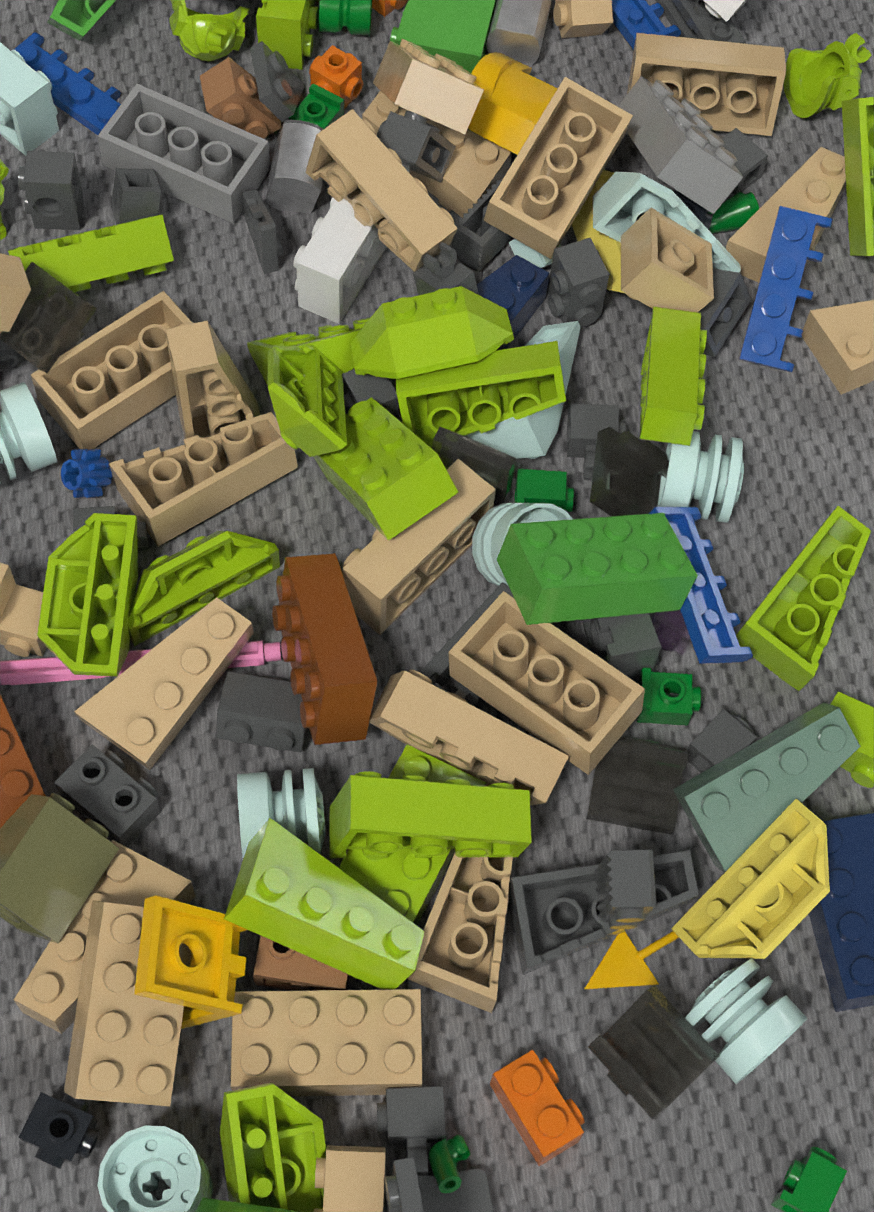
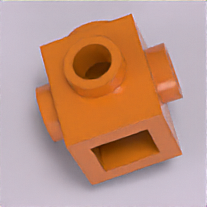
[309,45,364,109]

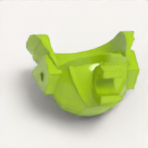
[169,0,250,61]
[783,33,872,118]

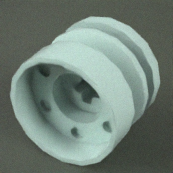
[0,382,57,484]
[657,431,744,523]
[472,503,573,587]
[237,768,326,858]
[681,958,808,1084]
[97,1125,213,1212]

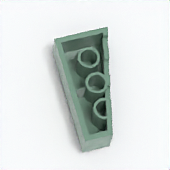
[673,702,860,873]

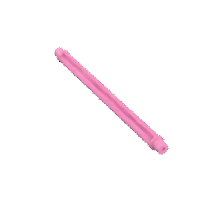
[0,640,281,685]

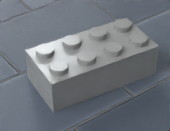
[618,76,743,214]
[98,84,270,224]

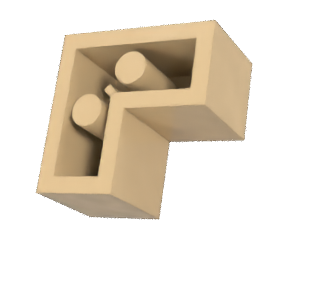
[0,563,47,657]

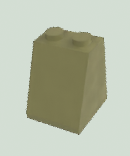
[0,793,119,943]

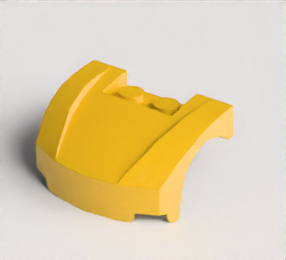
[468,52,558,155]

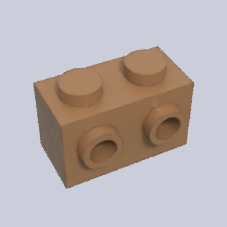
[200,57,282,139]
[253,936,350,991]

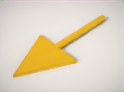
[584,931,679,989]

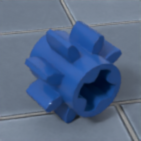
[61,449,113,498]

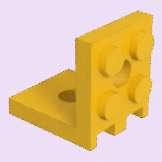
[134,895,247,1029]

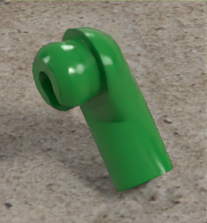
[428,1134,470,1193]

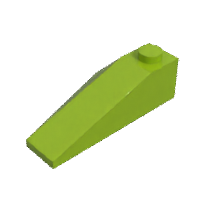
[247,317,371,385]

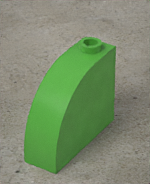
[390,0,497,73]

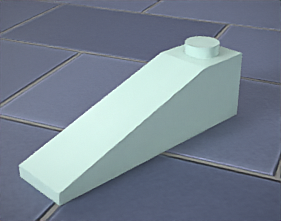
[593,171,741,272]
[465,321,581,460]

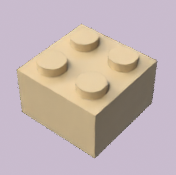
[621,208,714,313]

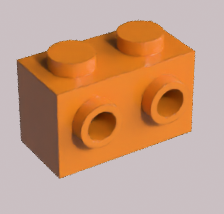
[490,1050,585,1166]

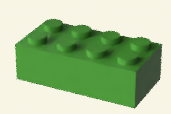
[497,513,698,625]

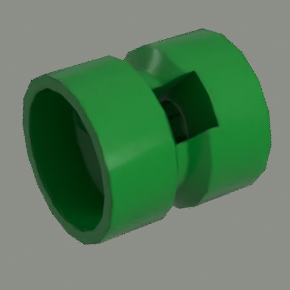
[319,0,372,36]

